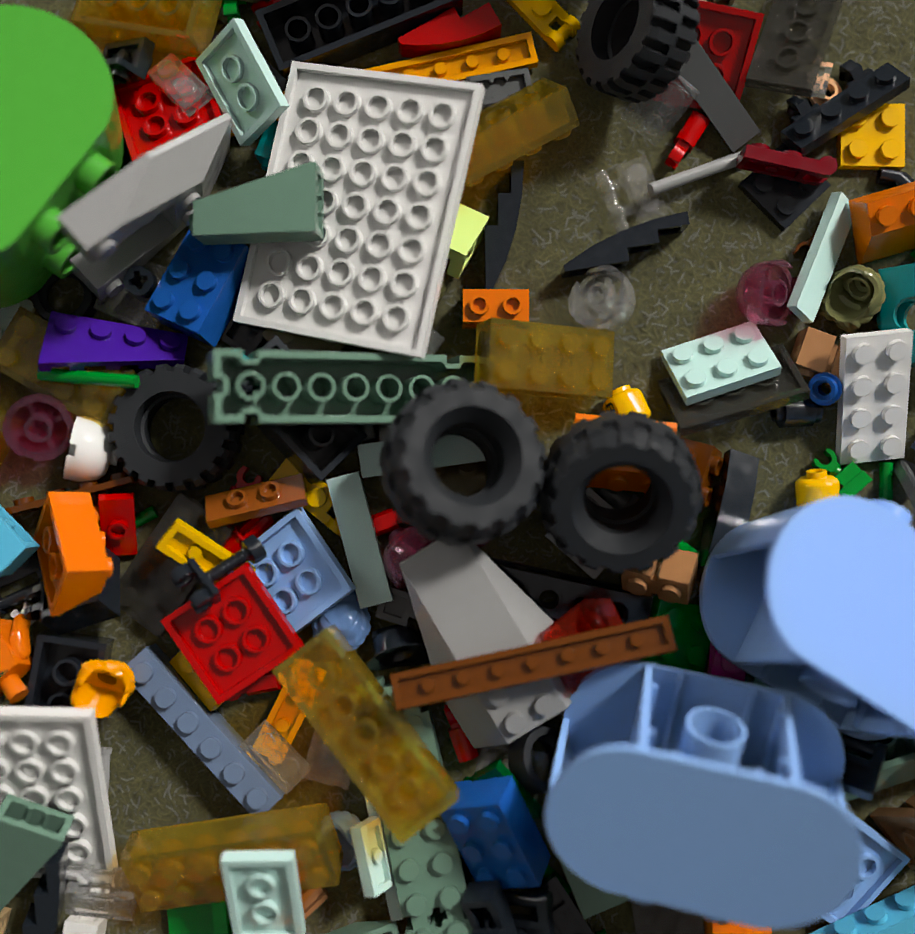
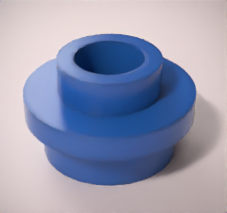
[808,372,843,406]

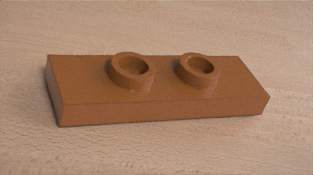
[205,473,308,529]

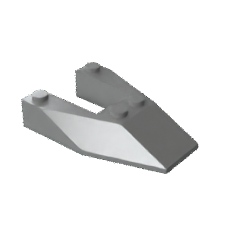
[57,113,232,301]

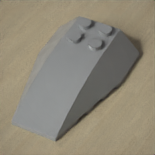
[399,541,587,748]

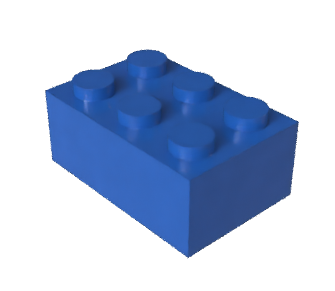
[144,229,249,347]
[438,775,551,889]

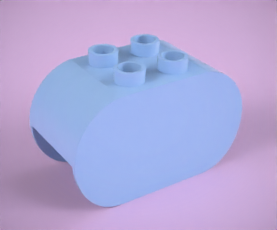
[699,496,915,740]
[545,660,863,929]

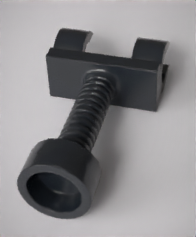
[170,534,267,614]

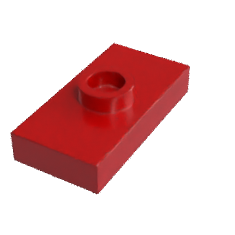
[98,493,138,556]

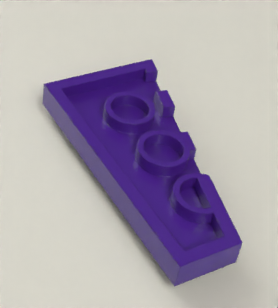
[38,311,188,372]

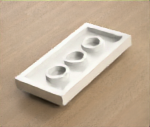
[835,328,913,465]

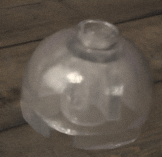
[568,265,636,334]

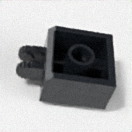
[24,546,120,635]

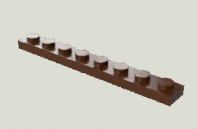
[390,615,677,711]

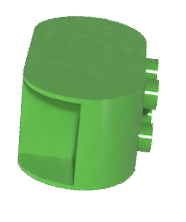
[0,5,127,309]

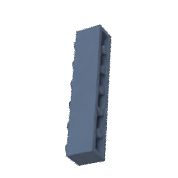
[127,643,288,821]

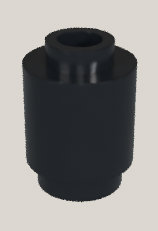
[770,394,823,428]

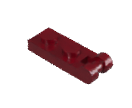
[735,143,838,186]

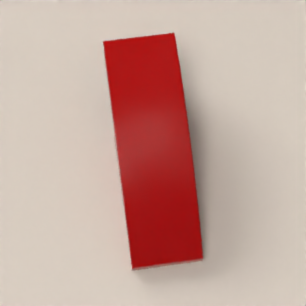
[397,2,502,58]

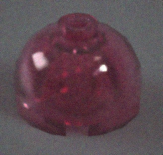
[735,259,797,327]
[2,393,75,462]
[382,526,436,590]

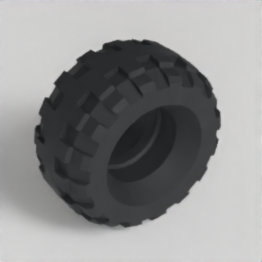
[379,379,547,546]
[539,410,703,574]

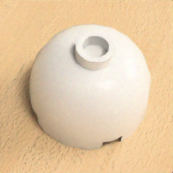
[63,416,117,482]

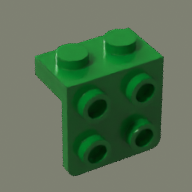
[167,888,233,934]

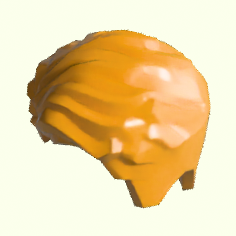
[71,659,136,719]

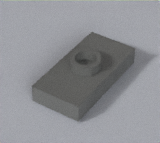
[465,67,535,111]

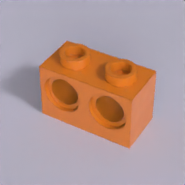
[463,289,529,329]

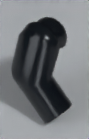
[875,168,915,187]

